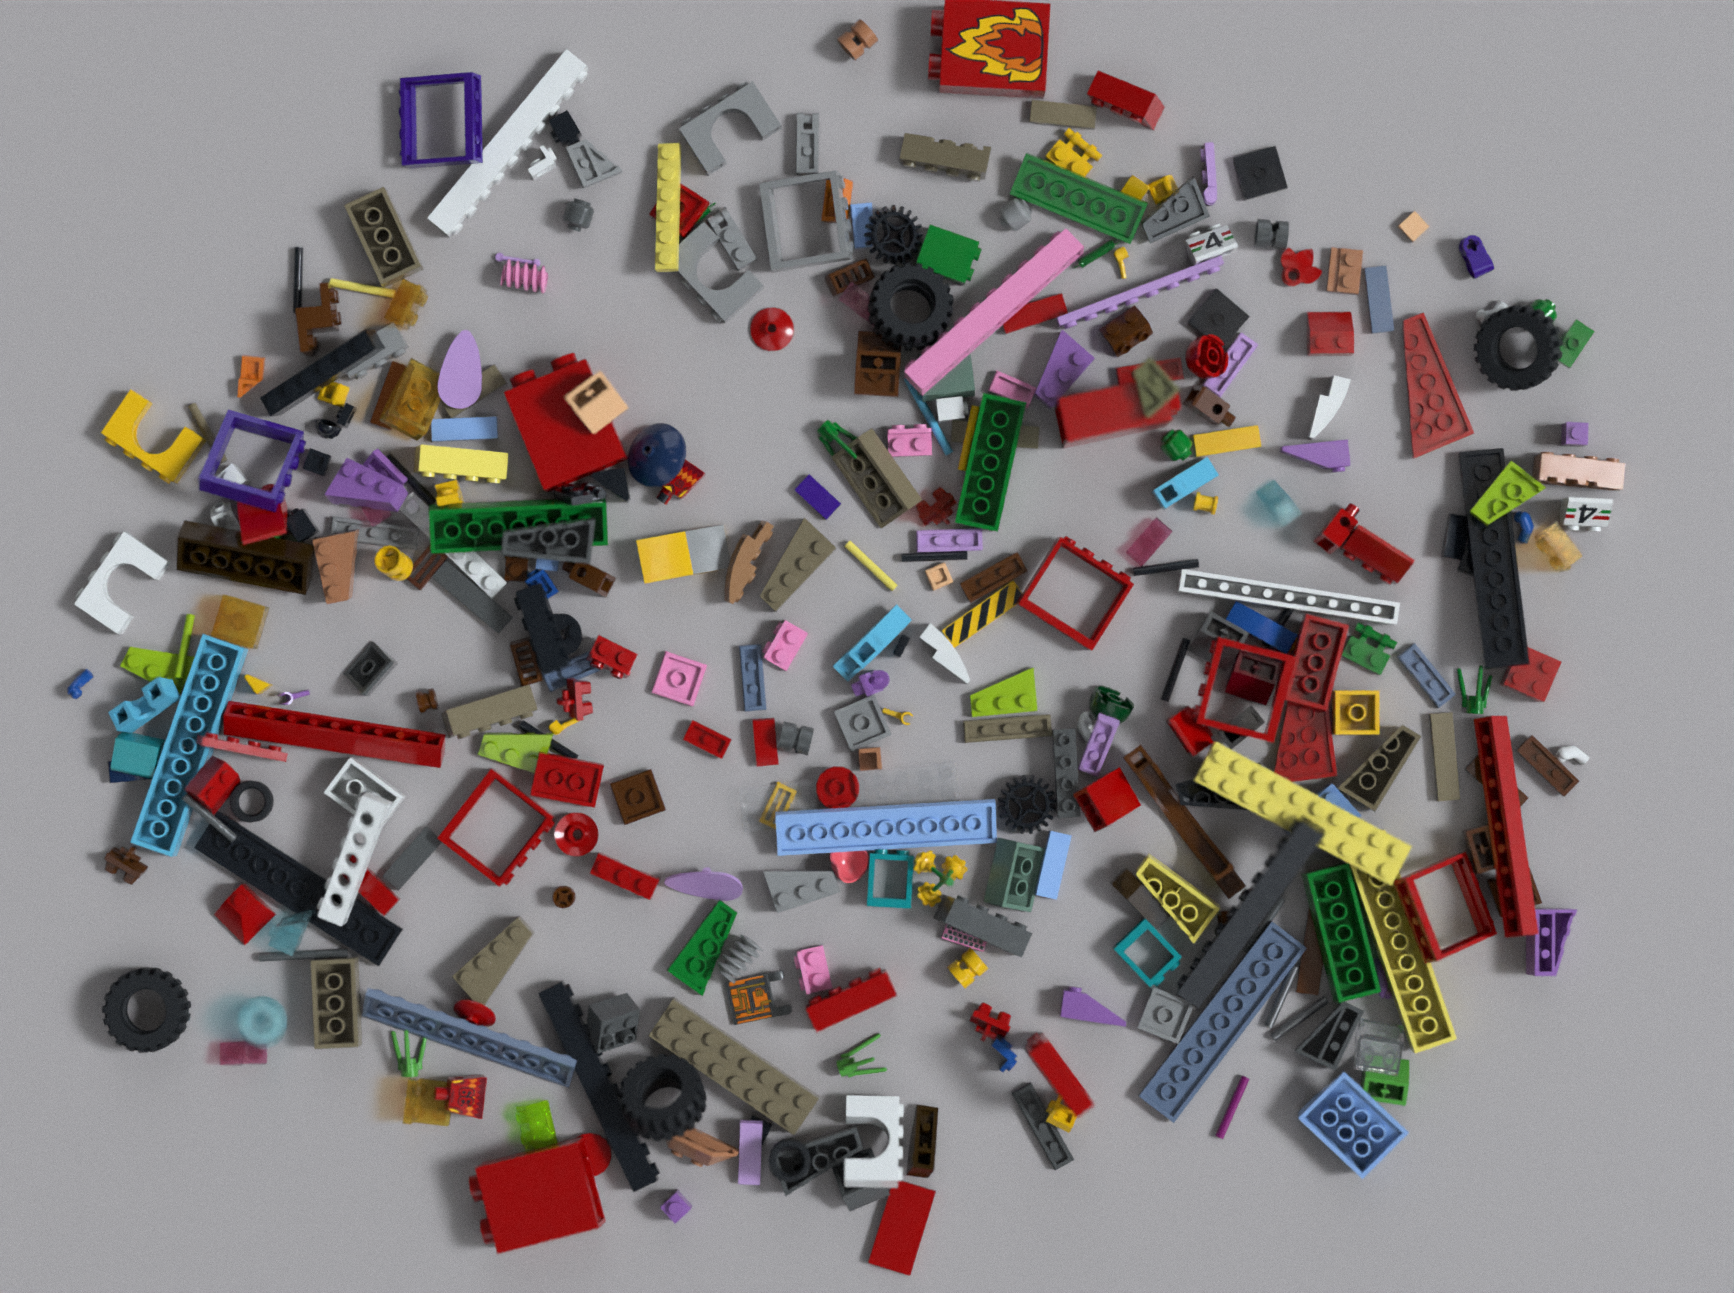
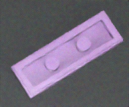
[1202,332,1258,397]
[916,528,983,553]
[1078,713,1120,777]
[738,1120,763,1185]

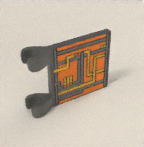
[725,970,792,1025]

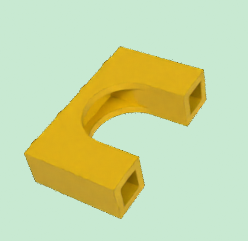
[101,389,207,484]

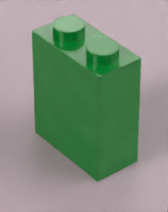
[916,224,982,285]

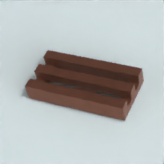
[406,544,448,590]

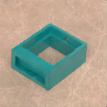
[867,849,914,909]
[1113,918,1182,987]

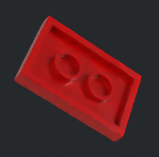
[530,751,604,808]

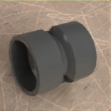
[1255,219,1289,250]
[778,721,814,755]

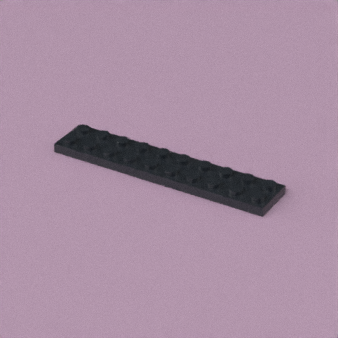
[1459,448,1530,669]
[194,811,403,966]

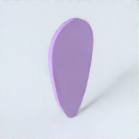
[438,330,482,409]
[664,867,743,901]

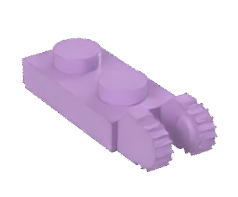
[1200,142,1217,206]

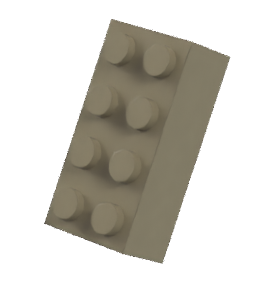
[344,187,424,288]
[311,957,362,1049]

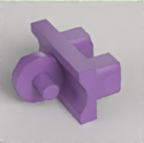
[851,670,890,697]

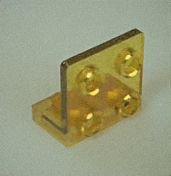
[384,279,428,330]
[1535,521,1583,572]
[403,1077,451,1126]

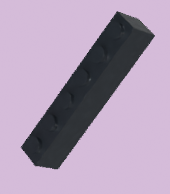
[260,329,385,416]

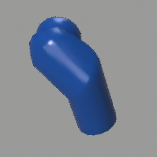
[1514,511,1534,544]
[67,669,94,699]

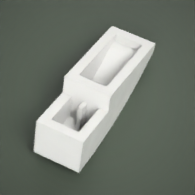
[1307,375,1351,440]
[920,623,970,684]

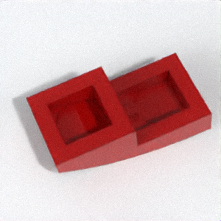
[753,718,779,767]

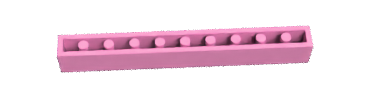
[904,228,1084,396]

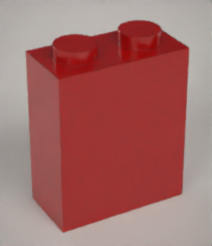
[1073,767,1141,833]

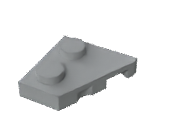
[565,139,622,189]

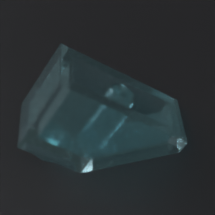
[1256,480,1302,528]
[268,910,313,956]

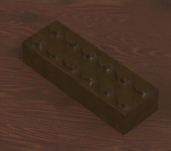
[176,520,314,595]

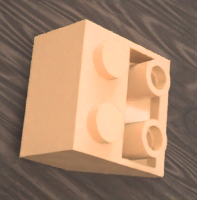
[565,371,628,435]

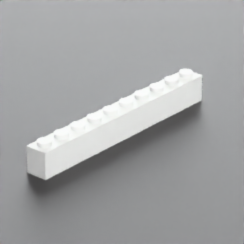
[428,49,588,237]
[1177,569,1400,625]

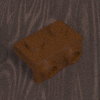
[1099,305,1153,357]

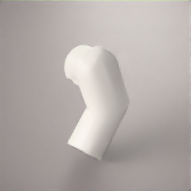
[1077,711,1095,744]
[1555,745,1590,765]

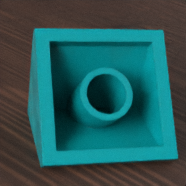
[111,732,166,779]

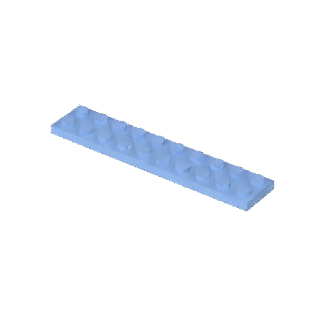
[775,799,997,856]

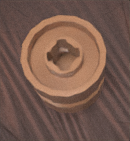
[837,19,878,61]

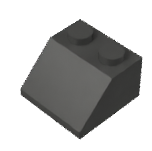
[832,1147,890,1212]

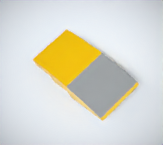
[636,525,730,584]

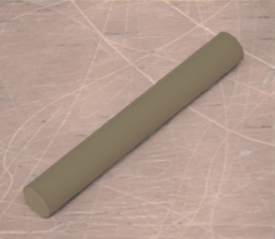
[188,403,228,464]

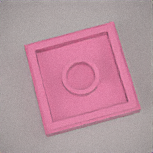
[652,651,707,706]

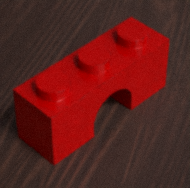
[590,852,660,900]

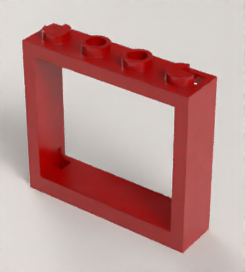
[1016,536,1134,651]
[1192,637,1296,743]
[437,768,555,887]
[1393,852,1497,964]
[1025,1032,1095,1118]

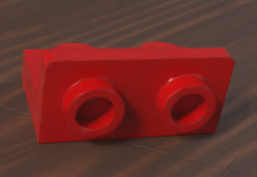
[586,635,638,679]

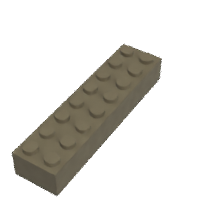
[648,997,819,1135]

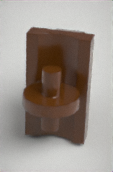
[104,846,149,885]

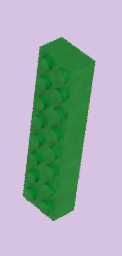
[429,498,608,554]

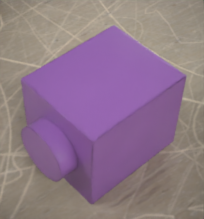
[1561,422,1589,447]
[660,1189,693,1224]

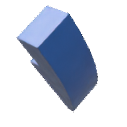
[1226,601,1298,654]

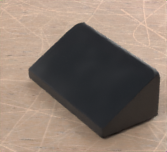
[1441,513,1468,560]

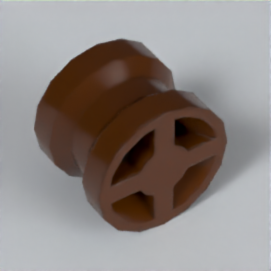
[416,688,439,713]
[552,886,576,908]

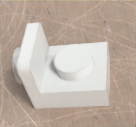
[528,145,557,180]
[210,502,241,531]

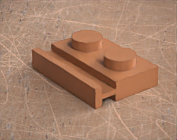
[1326,247,1363,295]

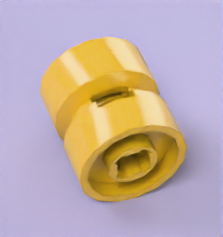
[375,545,413,581]
[947,947,989,989]

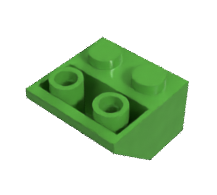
[1360,1053,1409,1106]

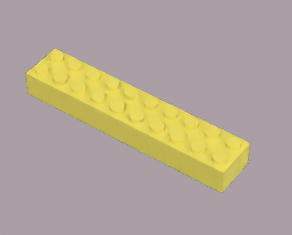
[1193,741,1412,886]
[1349,829,1457,1054]

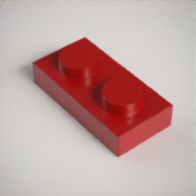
[683,720,732,759]

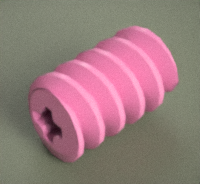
[501,259,548,294]

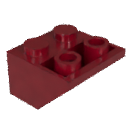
[1224,650,1282,706]

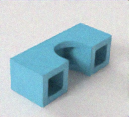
[108,677,181,733]

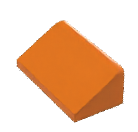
[821,178,853,223]

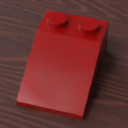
[237,484,288,545]

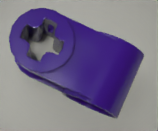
[1458,235,1494,279]

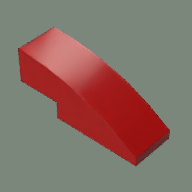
[342,854,401,916]

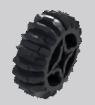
[864,205,923,265]
[997,775,1057,834]

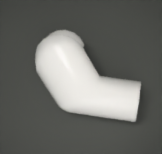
[1476,300,1508,323]

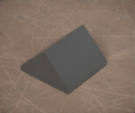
[343,641,398,696]

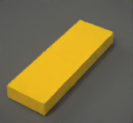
[1193,425,1262,457]

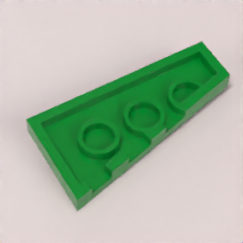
[667,899,737,996]

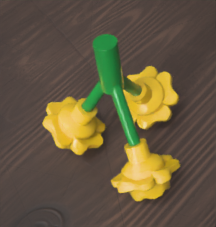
[913,850,968,908]

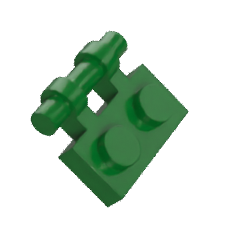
[1341,622,1397,675]

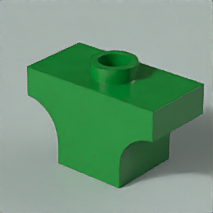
[1558,319,1595,369]

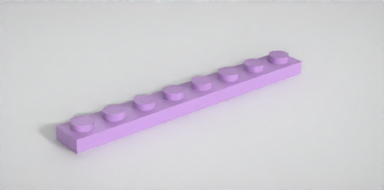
[1056,255,1224,329]

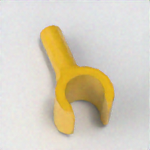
[1114,247,1129,279]
[882,708,913,725]
[548,718,579,735]

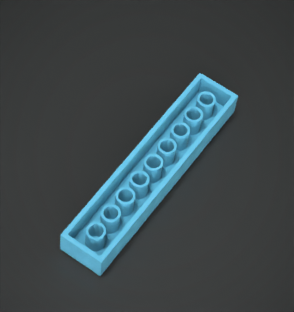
[130,634,249,857]

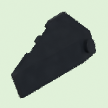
[1175,762,1262,810]

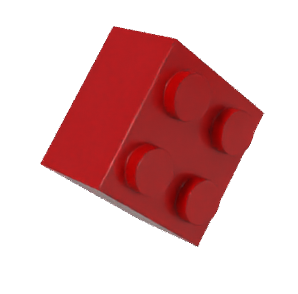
[1499,647,1562,702]

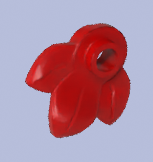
[1281,248,1322,287]

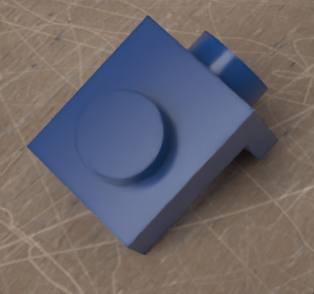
[525,568,559,599]
[991,1037,1017,1073]

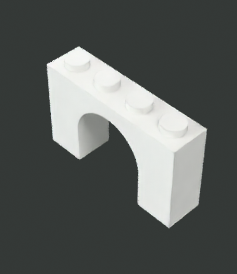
[74,532,171,634]
[845,1095,904,1188]

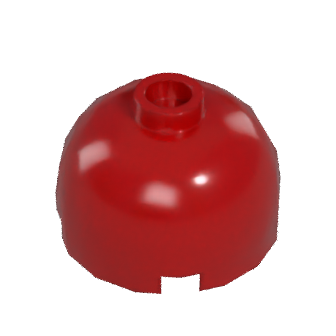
[1185,334,1228,379]

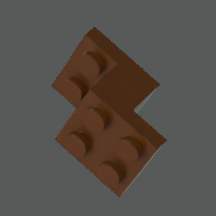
[295,282,342,357]
[854,331,901,398]

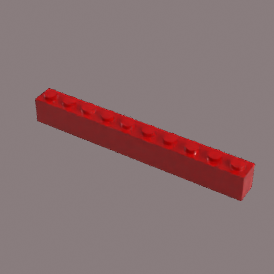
[224,701,446,768]
[1473,716,1539,938]

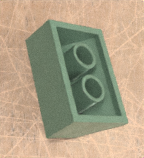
[983,837,1045,912]

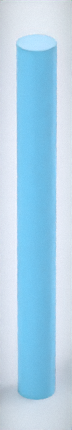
[903,379,953,456]

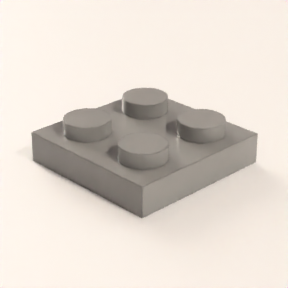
[834,695,892,752]
[1137,987,1194,1044]

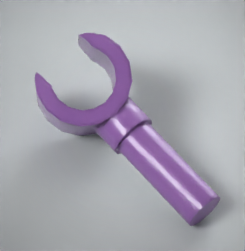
[277,690,310,705]

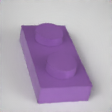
[363,448,408,486]

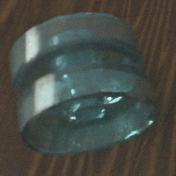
[238,996,287,1049]

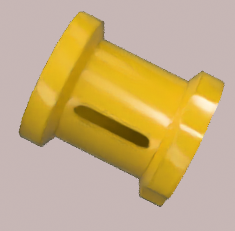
[1193,492,1218,515]

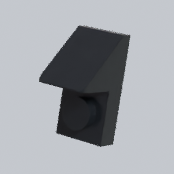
[1217,705,1265,749]

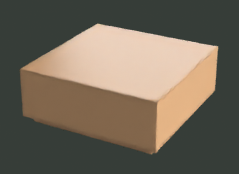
[1398,211,1430,242]
[925,562,953,591]

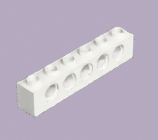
[317,792,392,927]

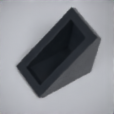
[591,468,631,503]

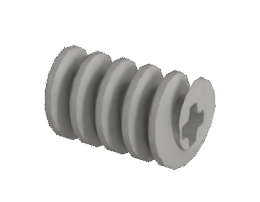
[717,934,764,984]

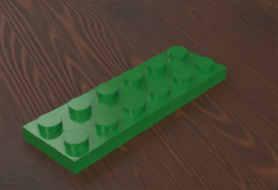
[1010,153,1148,244]

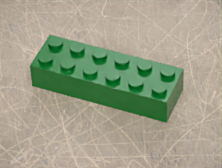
[955,393,1026,532]
[1301,863,1381,1003]

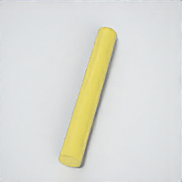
[329,278,396,298]
[844,541,898,591]

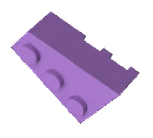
[1034,330,1095,410]
[325,458,409,512]
[1526,908,1577,976]

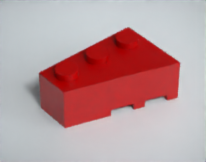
[1087,70,1165,130]

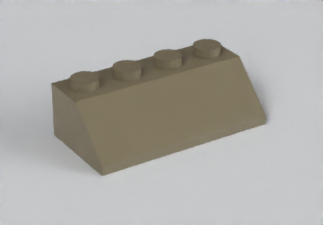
[831,428,922,529]

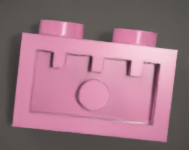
[887,424,932,457]
[762,620,808,671]
[794,945,833,995]

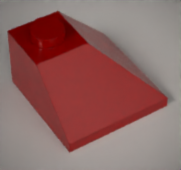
[214,883,276,945]

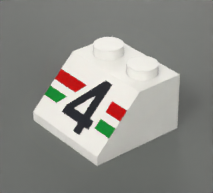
[1184,224,1238,266]
[1559,497,1613,532]

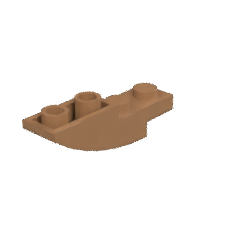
[724,520,774,604]

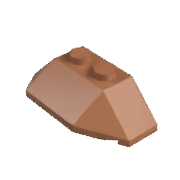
[665,1128,739,1167]

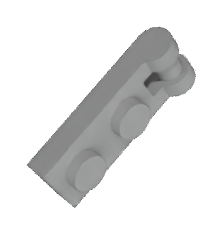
[796,113,819,174]
[707,207,757,270]

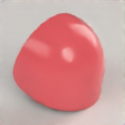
[830,851,870,883]

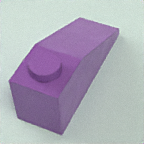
[1280,439,1351,473]
[1059,986,1127,1027]

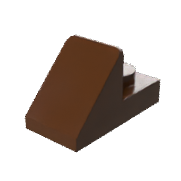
[504,555,529,582]

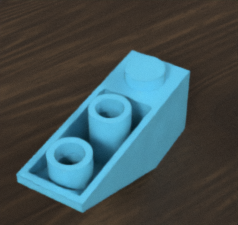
[1152,457,1219,510]

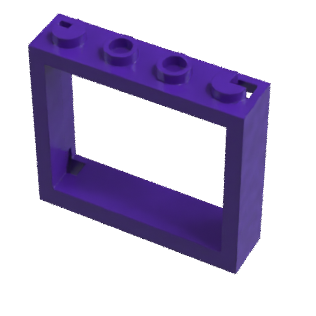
[398,72,483,168]
[199,410,307,512]

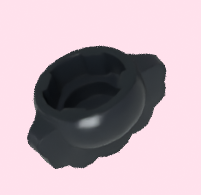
[315,419,342,439]

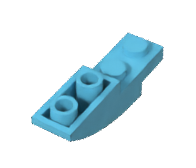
[833,604,912,682]

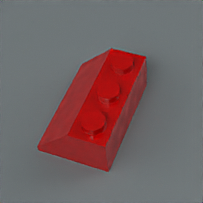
[1340,524,1415,585]

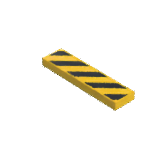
[941,580,1022,648]

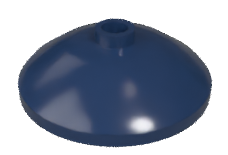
[628,423,686,488]

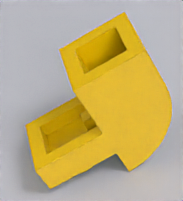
[435,479,464,506]

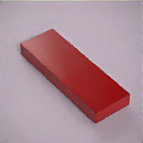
[1003,293,1068,334]
[1116,357,1184,386]

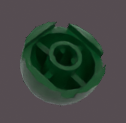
[1089,686,1134,725]

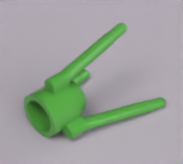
[391,1030,427,1077]
[836,1033,887,1078]

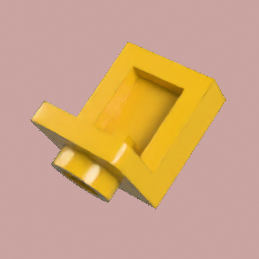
[1046,1095,1076,1133]

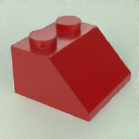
[1307,312,1354,356]
[1165,705,1214,757]
[184,756,241,815]

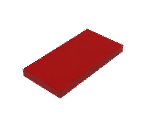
[868,1180,936,1276]

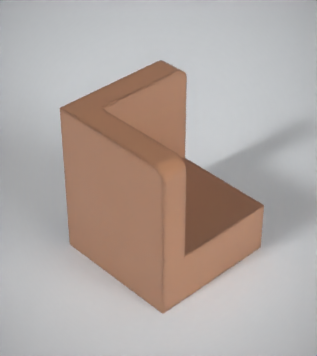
[858,747,882,771]

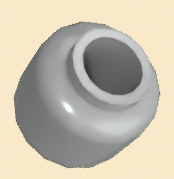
[999,198,1032,231]

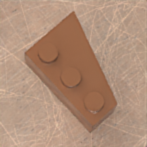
[312,529,359,604]

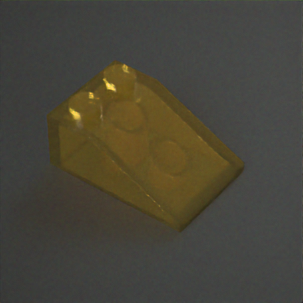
[379,358,441,441]

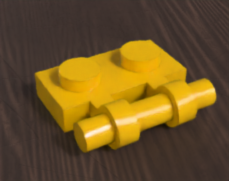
[1045,128,1103,177]

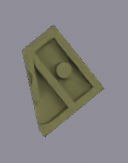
[1133,357,1180,419]

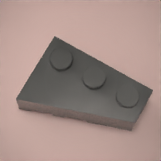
[1295,1002,1364,1071]

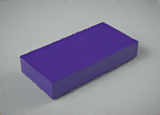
[795,474,841,520]

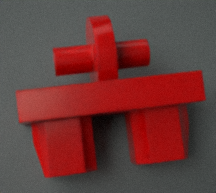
[556,678,593,721]
[969,1002,1011,1042]

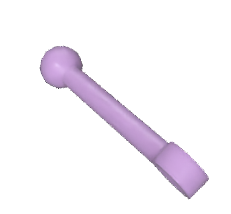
[495,253,540,267]

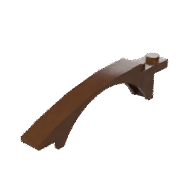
[1123,745,1246,899]

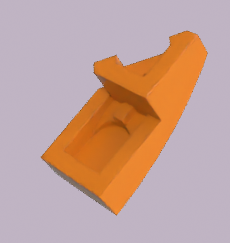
[237,355,265,398]

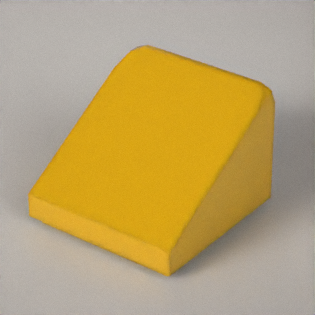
[1121,175,1150,200]
[1148,175,1178,205]
[317,382,349,407]
[244,674,273,694]

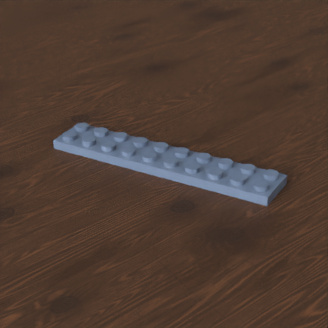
[1138,921,1307,1123]
[362,988,577,1088]

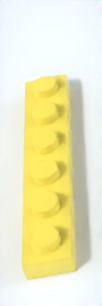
[655,143,681,272]

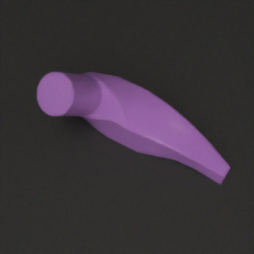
[1373,958,1392,999]

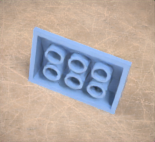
[1298,1071,1409,1179]

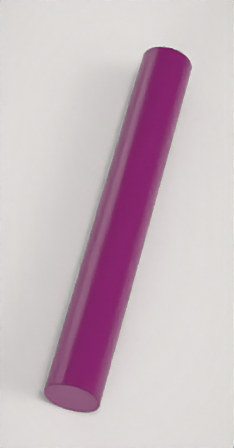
[1215,1075,1250,1139]

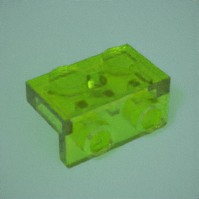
[516,1100,558,1150]

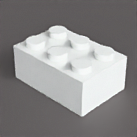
[324,757,406,828]

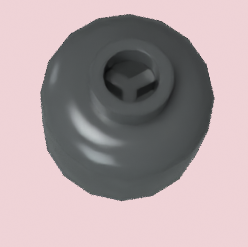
[563,198,594,232]

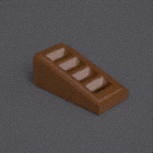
[824,258,875,297]
[510,637,543,687]

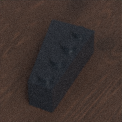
[514,583,572,675]

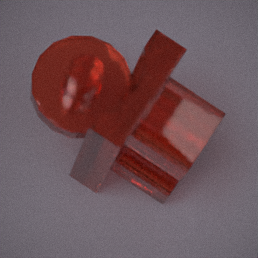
[915,487,957,527]

